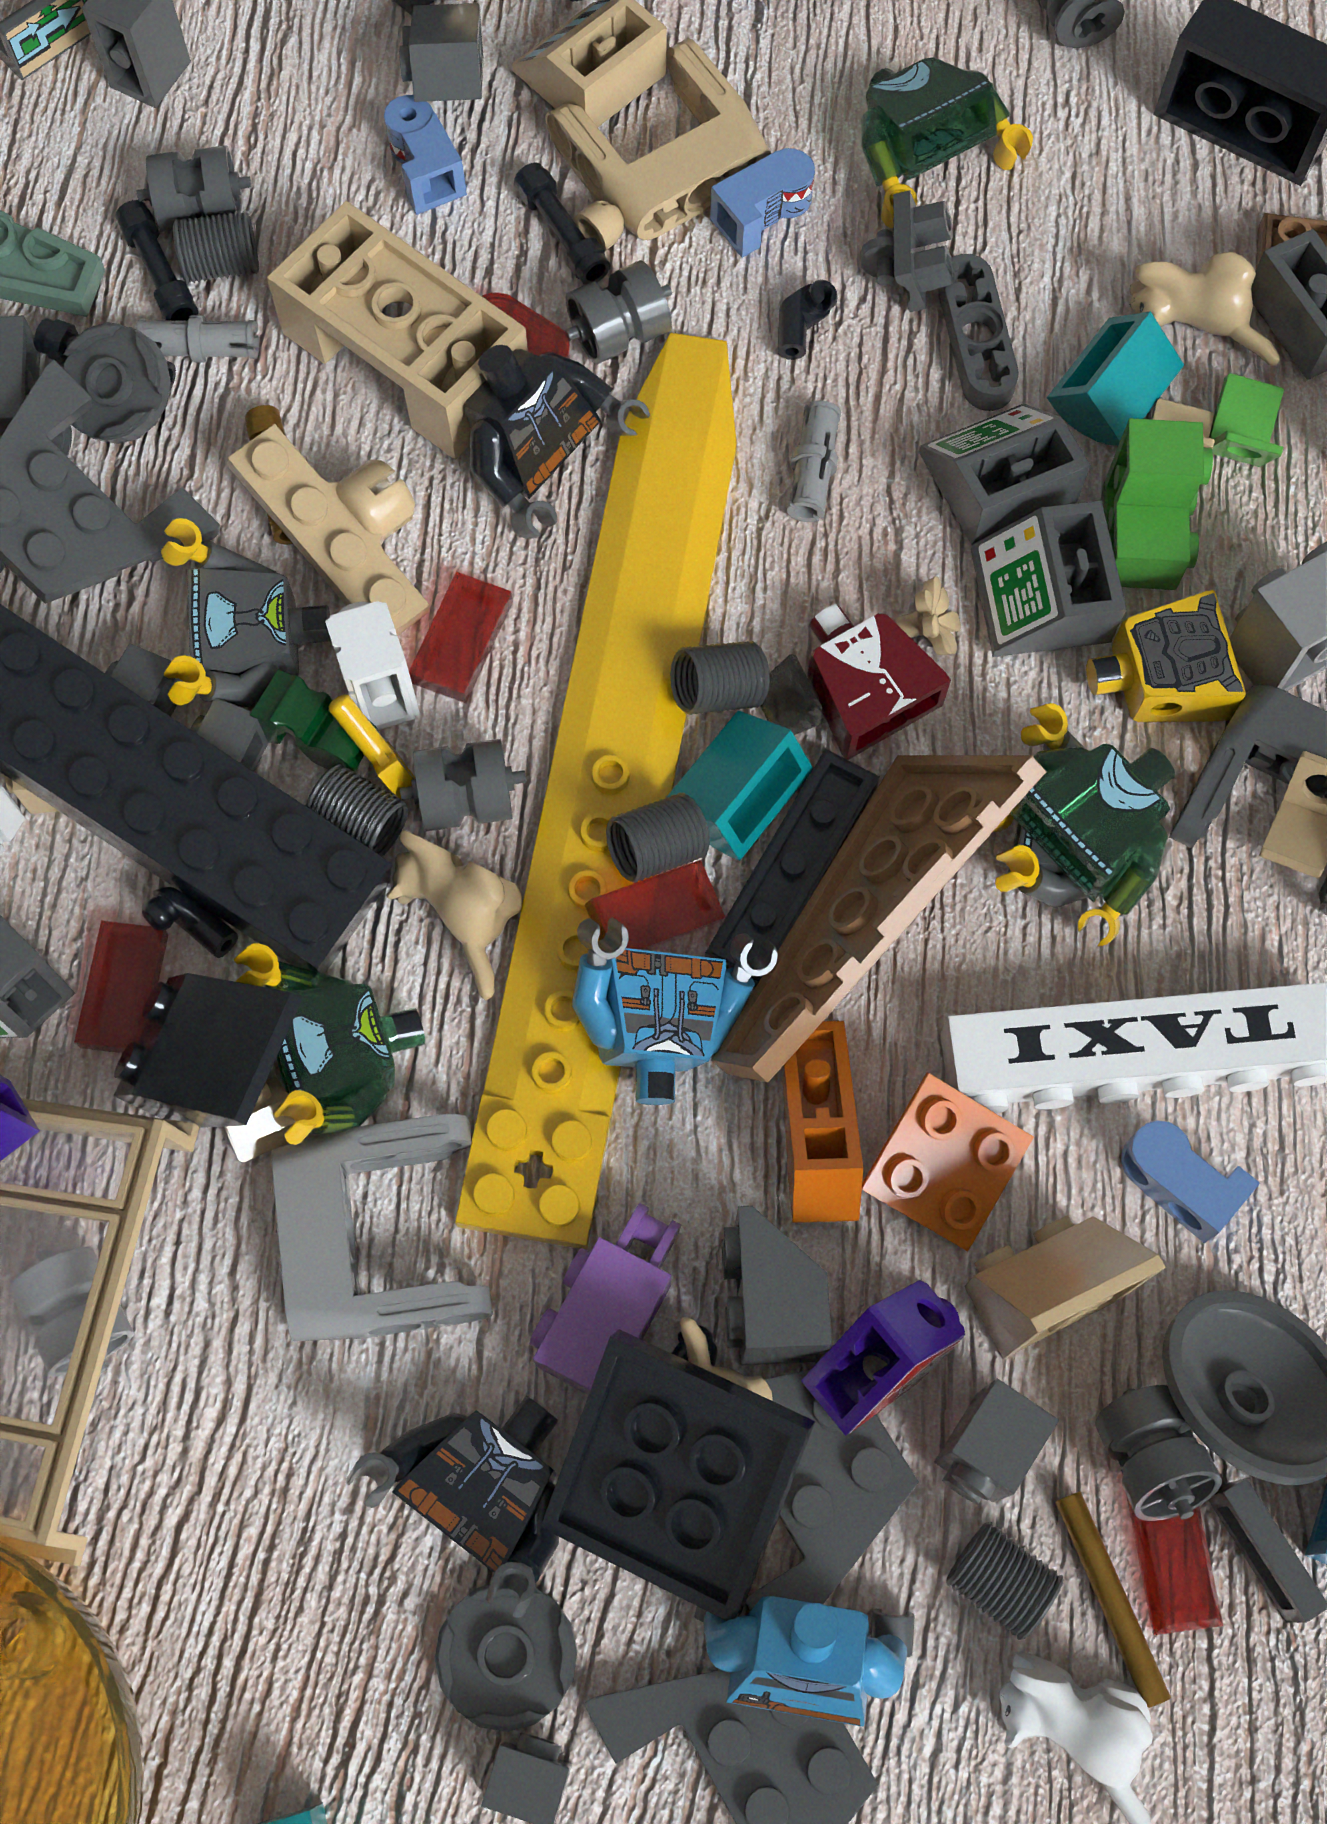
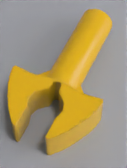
[329,694,416,799]

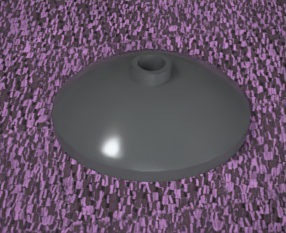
[1162,1290,1327,1485]

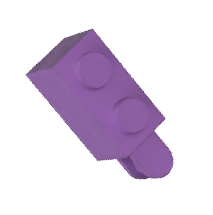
[529,1203,682,1395]

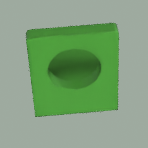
[1209,373,1284,467]

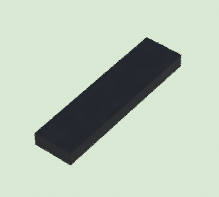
[705,748,880,987]

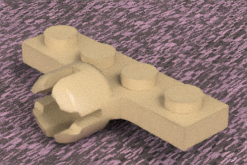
[227,424,430,636]

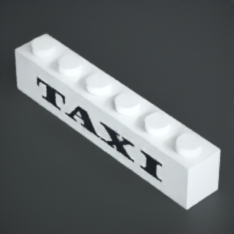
[940,982,1327,1113]

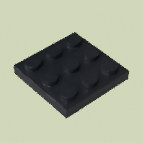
[540,1329,816,1621]

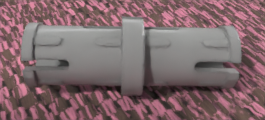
[136,315,259,363]
[787,400,841,522]

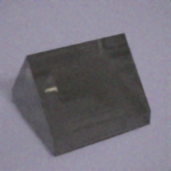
[760,654,826,735]

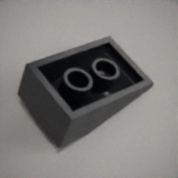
[114,973,303,1128]

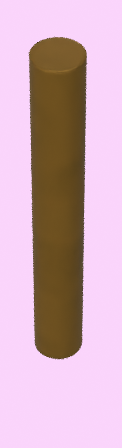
[1055,1491,1171,1708]

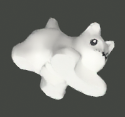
[999,1652,1153,1824]

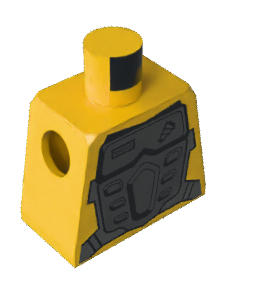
[1086,590,1246,722]

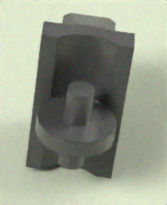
[860,190,954,312]

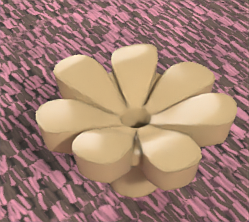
[897,576,961,655]

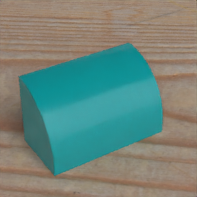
[1046,311,1184,446]
[667,710,813,861]

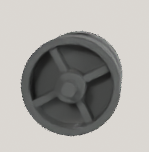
[137,145,252,232]
[565,260,672,364]
[400,739,526,832]
[1095,1385,1222,1521]

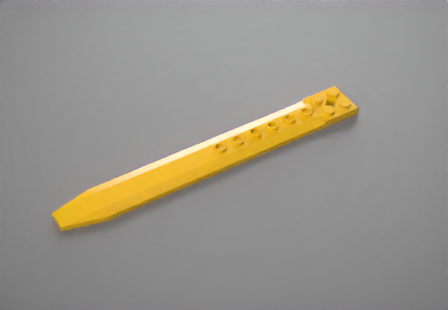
[455,333,737,1250]

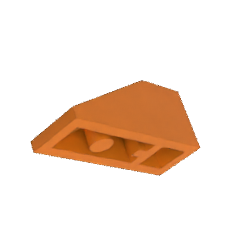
[782,1021,863,1223]

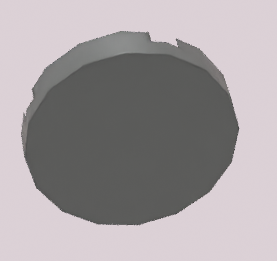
[63,322,171,444]
[435,1585,578,1732]

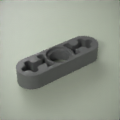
[938,254,1019,411]

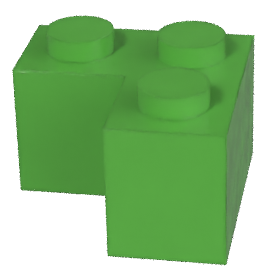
[1104,418,1213,590]

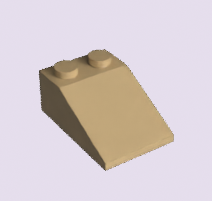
[964,1215,1166,1359]

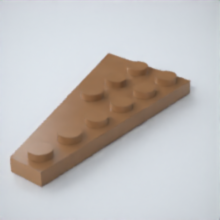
[712,755,1046,1083]

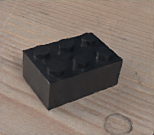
[1153,0,1327,186]

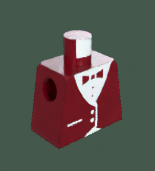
[807,604,951,760]

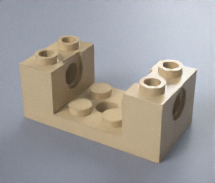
[266,200,528,460]

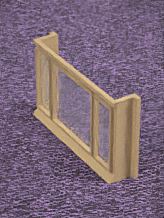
[0,1098,200,1566]

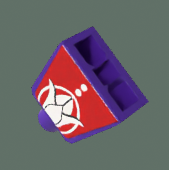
[801,1280,965,1436]

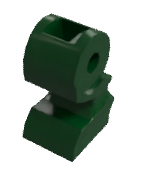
[250,669,379,772]

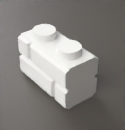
[325,601,420,730]

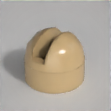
[574,201,624,251]

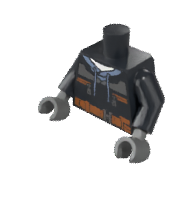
[464,345,650,539]
[346,1396,559,1618]

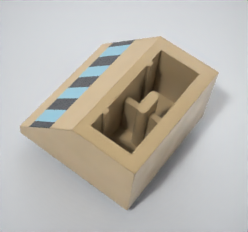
[512,0,667,127]

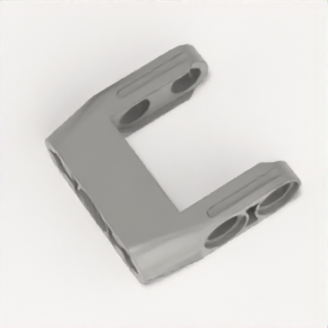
[272,1114,493,1341]

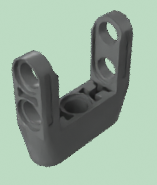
[1169,684,1327,916]

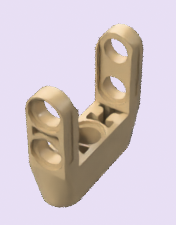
[545,38,771,240]

